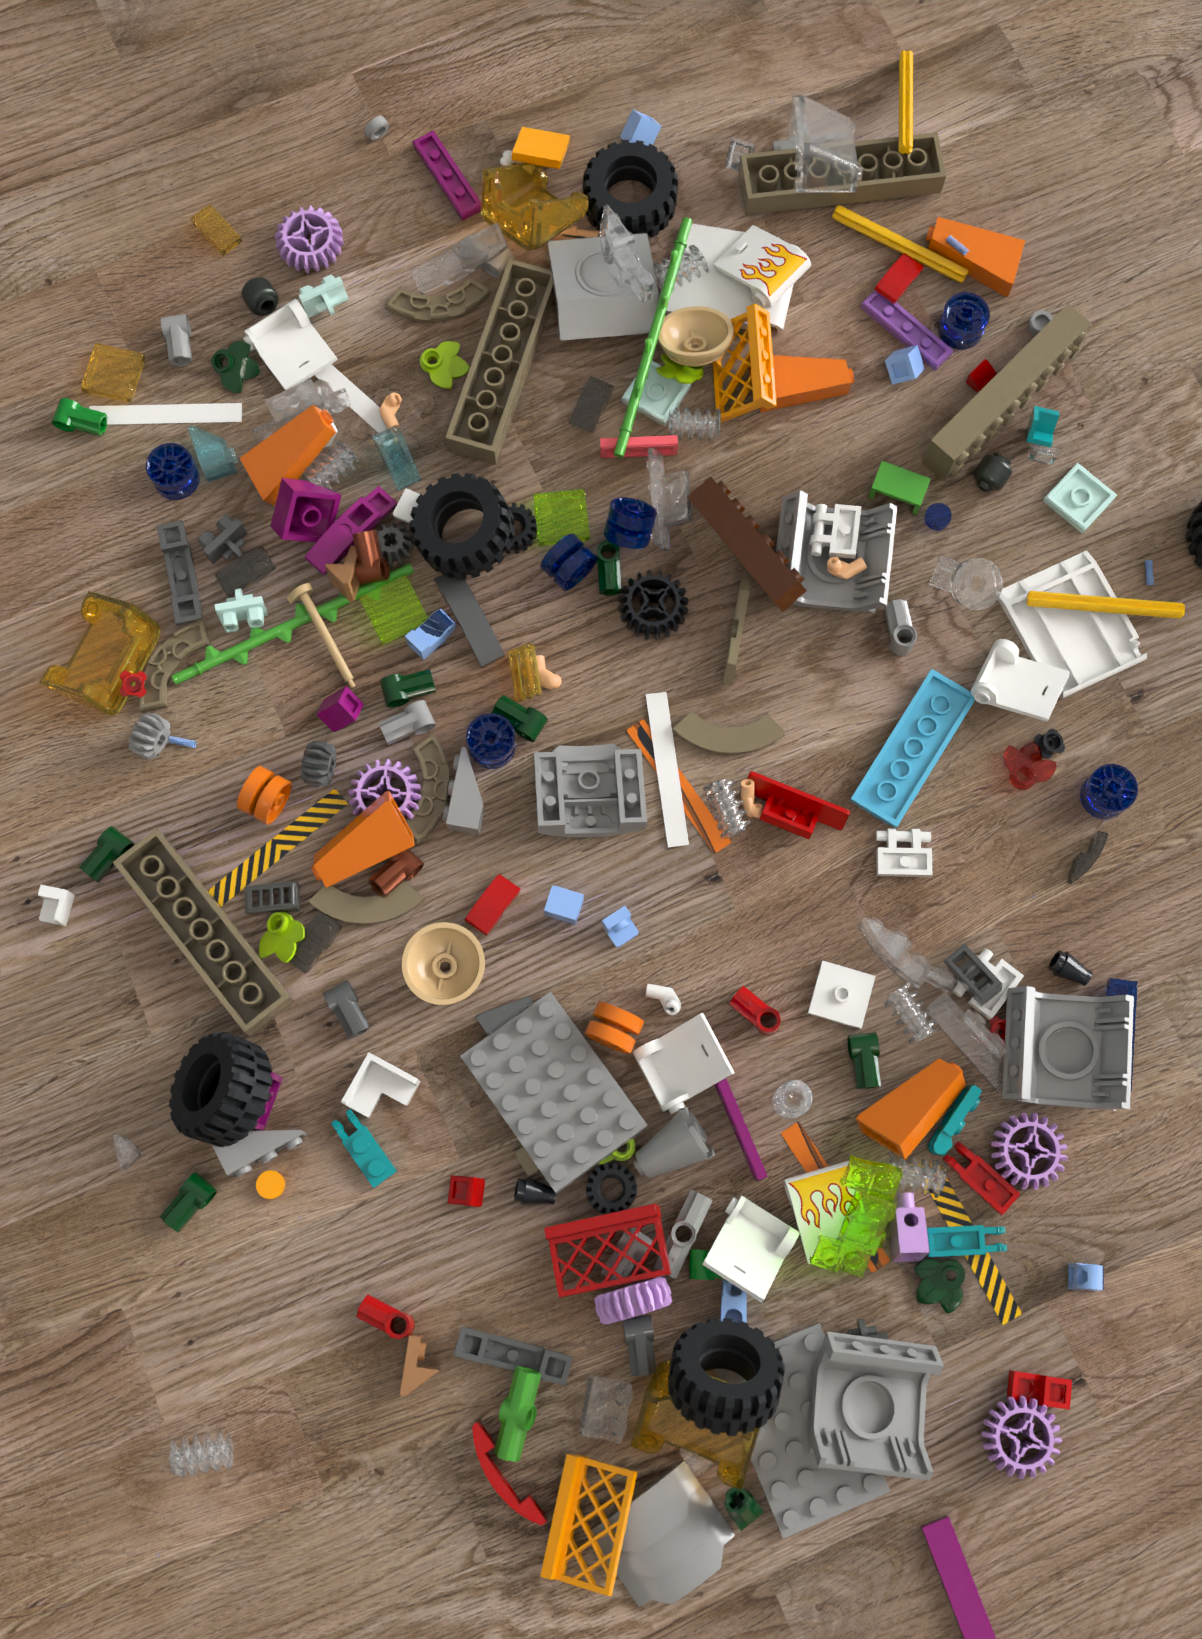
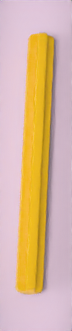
[898,50,913,154]
[832,205,968,283]
[1026,591,1185,619]

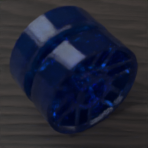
[938,292,990,350]
[146,443,200,500]
[603,497,657,549]
[540,533,598,591]
[466,713,516,769]
[1080,764,1138,819]

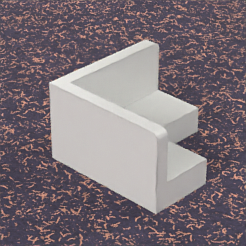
[341,1052,420,1118]

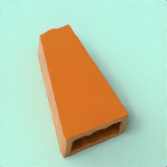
[925,217,1025,297]
[748,355,854,412]
[240,405,336,506]
[311,791,415,888]
[856,1058,966,1160]

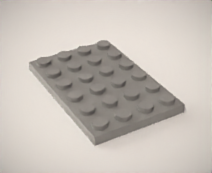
[460,991,648,1194]
[714,1323,891,1539]

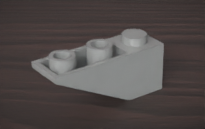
[443,746,485,835]
[212,1130,307,1178]

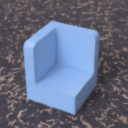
[620,109,662,146]
[885,345,924,385]
[544,885,584,925]

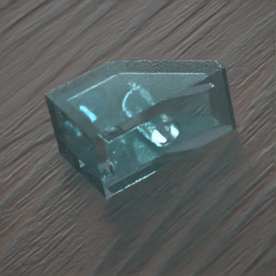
[187,425,239,483]
[372,426,421,491]

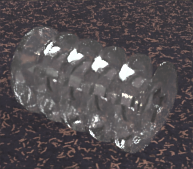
[653,245,709,293]
[668,407,721,441]
[301,440,358,490]
[703,779,752,839]
[884,981,941,1044]
[772,1080,813,1119]
[885,1153,947,1198]
[169,1431,234,1478]

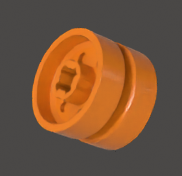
[237,766,292,825]
[584,1001,644,1055]

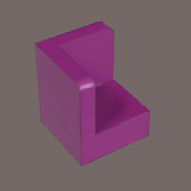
[316,686,364,732]

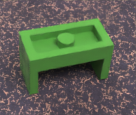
[868,461,931,515]

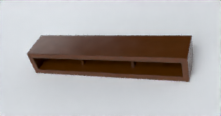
[687,476,807,612]

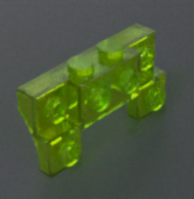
[809,1155,904,1278]

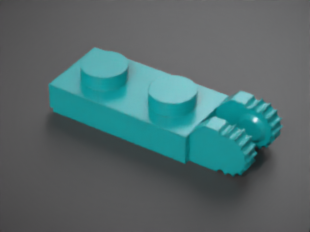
[927,1085,982,1156]
[331,1108,398,1189]
[927,1225,1007,1257]

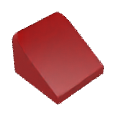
[965,358,997,393]
[447,1175,485,1207]

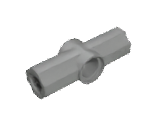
[653,1189,713,1279]

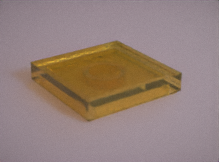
[80,343,146,403]

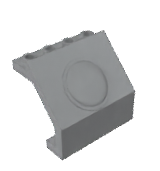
[545,233,659,341]
[776,491,897,613]
[1002,986,1134,1111]
[808,1332,944,1480]

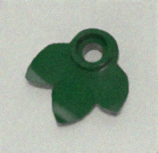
[211,341,260,393]
[914,1259,965,1314]

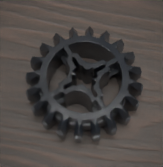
[618,569,689,640]

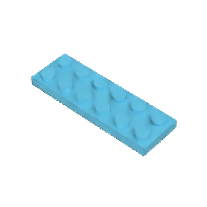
[850,669,975,828]

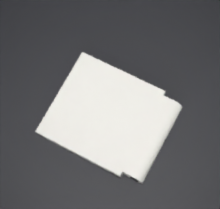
[665,224,800,334]
[995,550,1147,699]

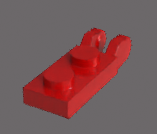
[942,1142,1021,1216]

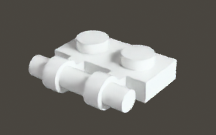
[810,504,861,559]
[876,828,933,877]
[952,948,1024,1020]

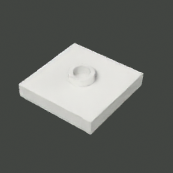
[807,960,875,1030]

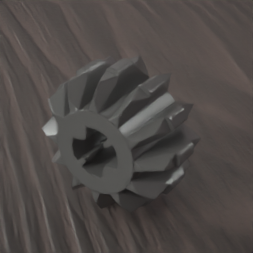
[376,521,414,568]
[300,741,337,787]

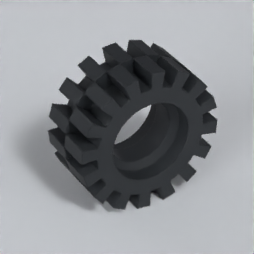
[506,503,537,554]
[586,1163,637,1214]

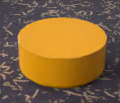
[256,1170,285,1199]

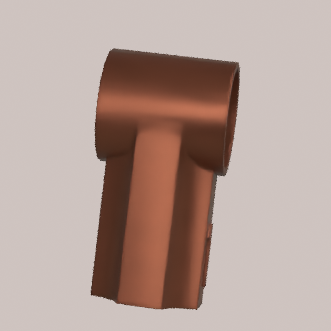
[352,529,390,584]
[368,849,424,898]

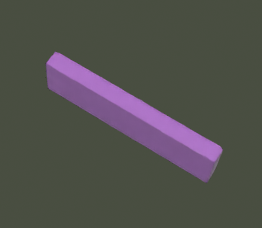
[860,291,954,371]

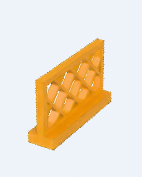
[713,303,777,423]
[540,1454,637,1596]

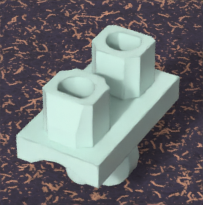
[298,275,349,318]
[215,588,268,633]

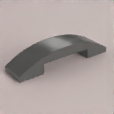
[157,520,203,625]
[434,575,505,668]
[453,1326,573,1386]

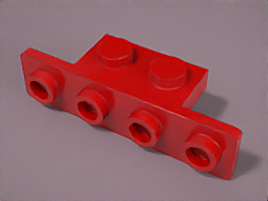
[747,771,850,840]

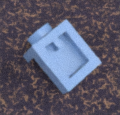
[602,906,639,948]

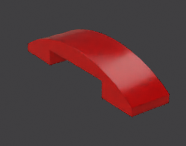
[472,1420,547,1526]

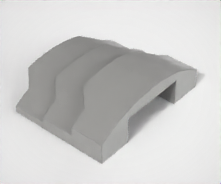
[534,743,647,838]
[590,1459,735,1607]

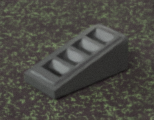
[244,881,300,914]
[944,944,1002,1006]
[475,996,533,1036]

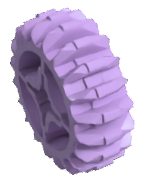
[275,205,344,274]
[348,759,422,820]
[990,1113,1068,1190]
[594,1277,672,1324]
[981,1396,1062,1479]

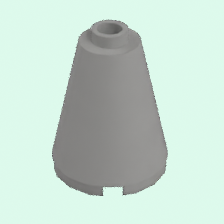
[634,1107,715,1178]

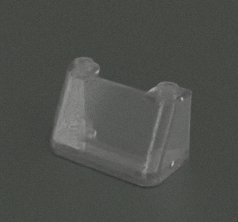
[789,95,862,193]

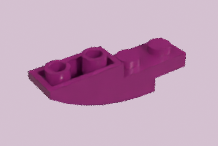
[305,486,397,576]

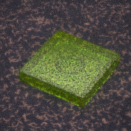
[533,489,590,546]
[359,575,428,645]

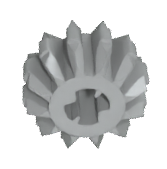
[128,712,171,760]

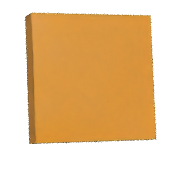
[512,127,570,169]

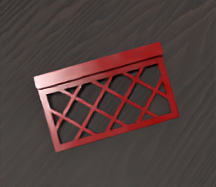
[544,1204,671,1298]

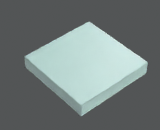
[621,361,691,427]
[1043,462,1117,534]

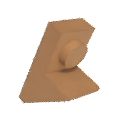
[325,546,361,602]
[400,1334,441,1396]

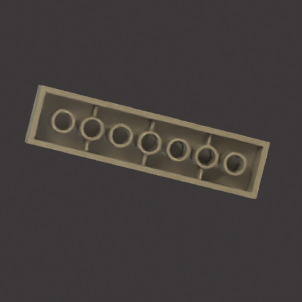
[738,132,946,215]
[445,259,555,465]
[922,304,1091,482]
[113,829,295,1036]

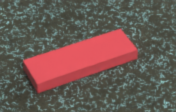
[600,435,678,458]

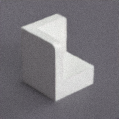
[393,488,420,523]
[38,885,75,926]

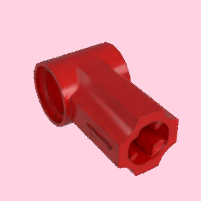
[728,985,781,1036]
[356,1294,415,1339]

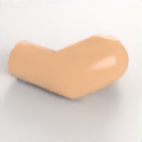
[379,392,402,432]
[827,557,867,579]
[532,655,561,690]
[741,779,763,819]

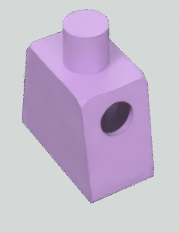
[890,1193,929,1262]

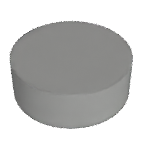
[364,116,389,141]
[1027,311,1053,336]

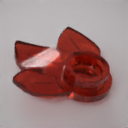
[1003,741,1057,790]

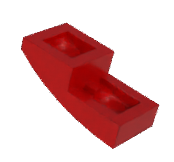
[874,253,924,304]
[464,874,521,936]
[1006,1370,1072,1410]

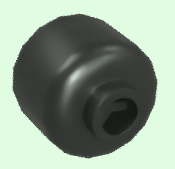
[241,277,279,316]
[973,452,1012,493]

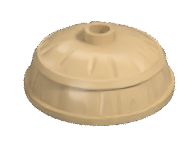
[658,306,733,367]
[402,922,485,1005]

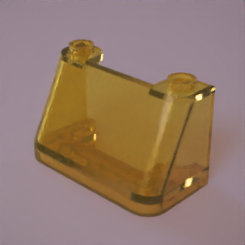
[481,163,588,251]
[39,591,160,716]
[631,1361,762,1489]

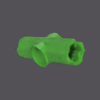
[494,1366,541,1462]

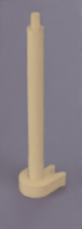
[287,583,355,689]

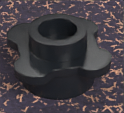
[1034,729,1065,759]

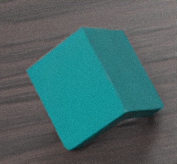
[1026,406,1059,447]

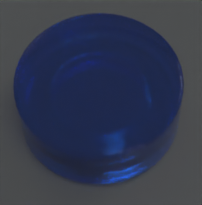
[924,503,952,531]

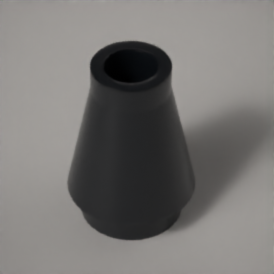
[1049,950,1092,986]
[514,1177,557,1205]

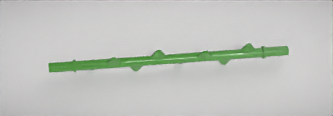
[613,217,692,458]
[171,563,414,685]

